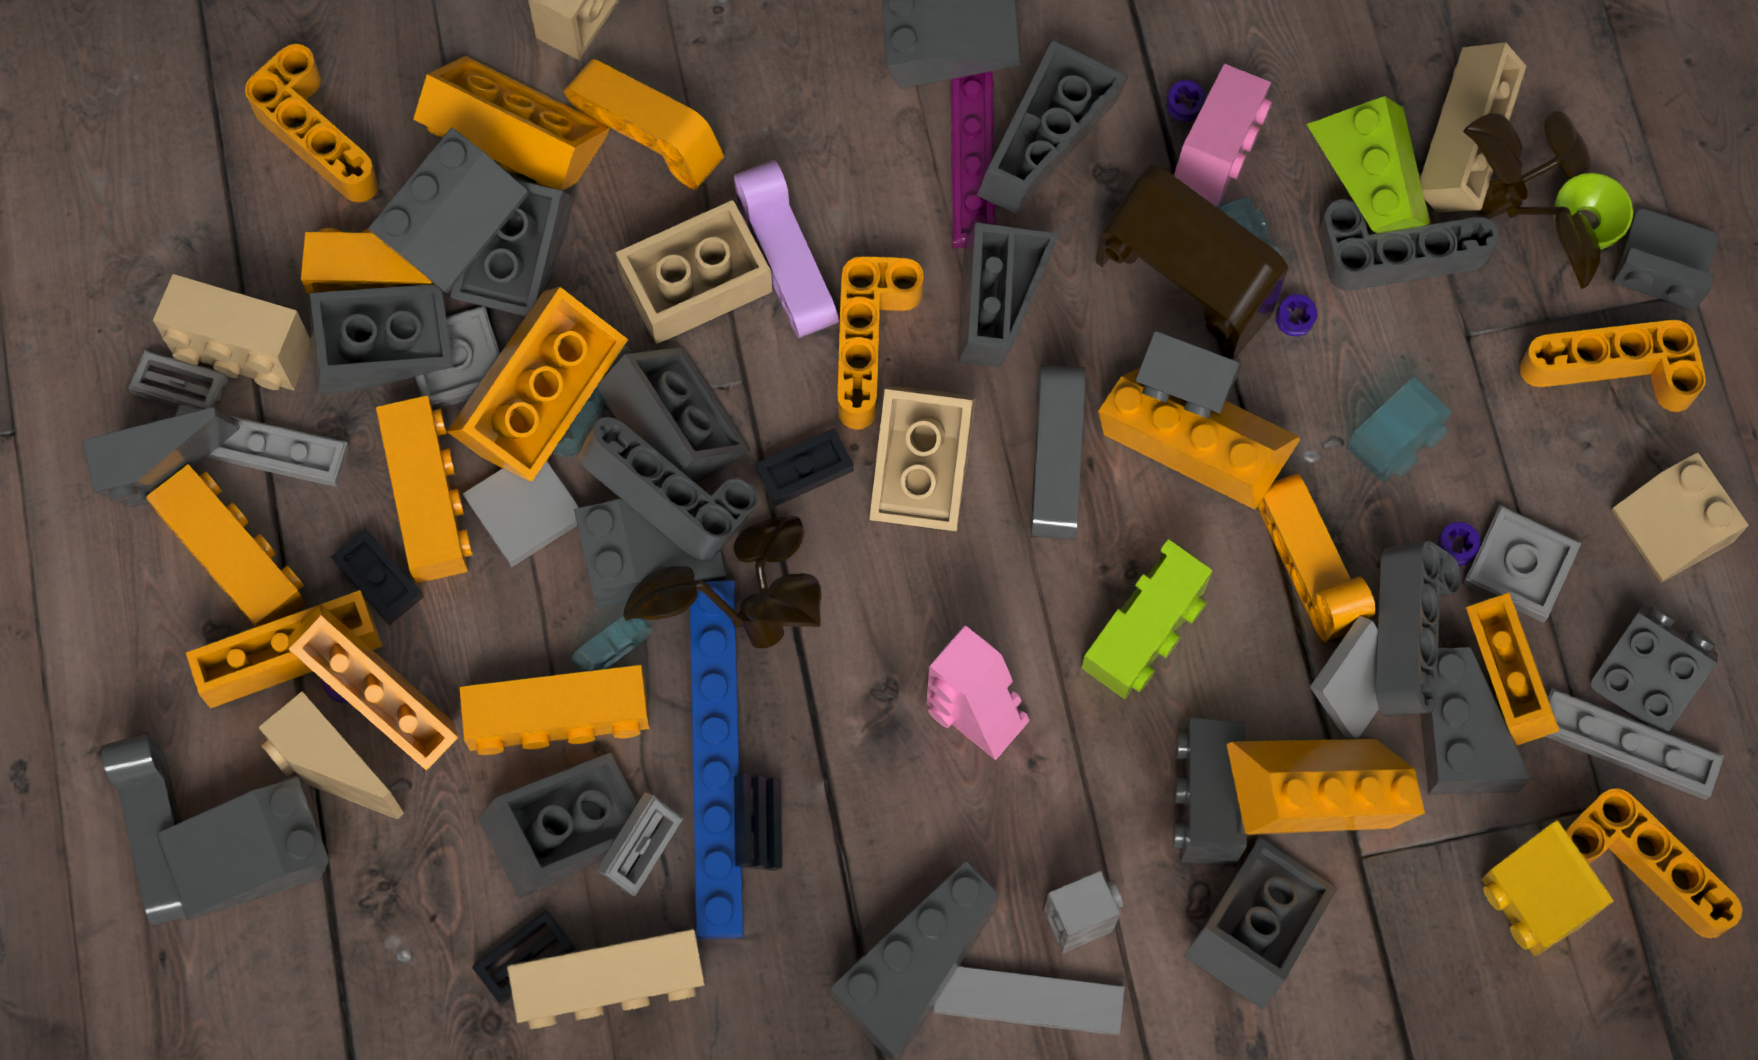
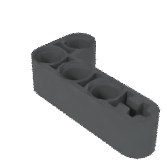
[1319,199,1499,291]
[1031,365,1086,540]
[578,417,758,561]
[1376,541,1461,717]
[101,732,185,926]

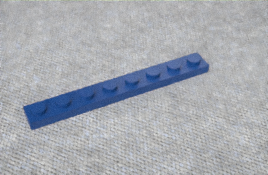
[690,581,744,940]

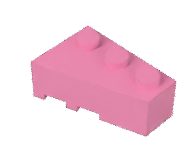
[1174,64,1273,208]
[926,625,1030,760]

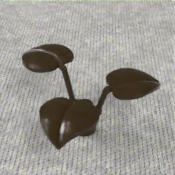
[1463,111,1601,290]
[623,516,822,649]

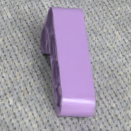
[734,160,839,339]

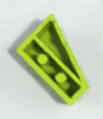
[1306,96,1430,233]
[1081,539,1213,700]

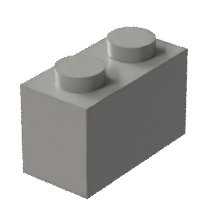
[1043,871,1123,954]

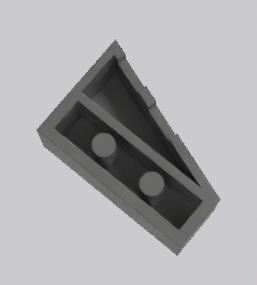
[958,222,1060,367]
[1420,647,1531,795]
[1173,718,1247,866]

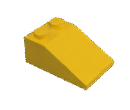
[1481,820,1614,957]

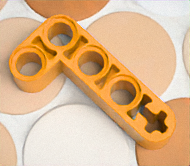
[245,44,379,203]
[564,59,724,190]
[837,257,924,430]
[1519,320,1706,412]
[1257,473,1376,643]
[1565,788,1743,938]

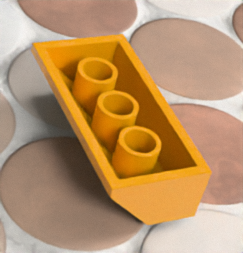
[413,56,610,191]
[447,287,628,482]
[1098,367,1300,510]
[1226,739,1425,834]

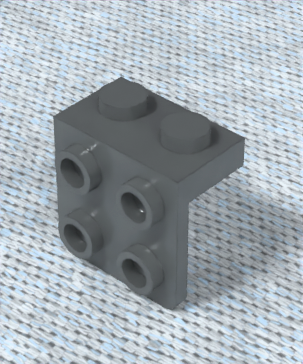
[1613,209,1718,311]
[1591,604,1718,733]

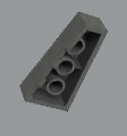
[977,40,1128,214]
[830,861,999,1060]

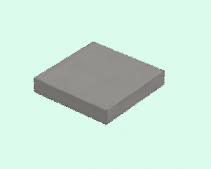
[416,306,500,410]
[463,461,579,568]
[1462,505,1581,623]
[1310,616,1379,739]

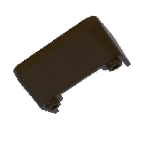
[1096,164,1288,360]

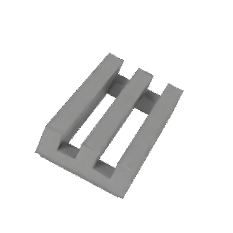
[128,350,229,410]
[596,793,683,897]

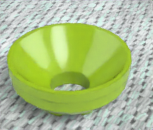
[1553,173,1633,249]

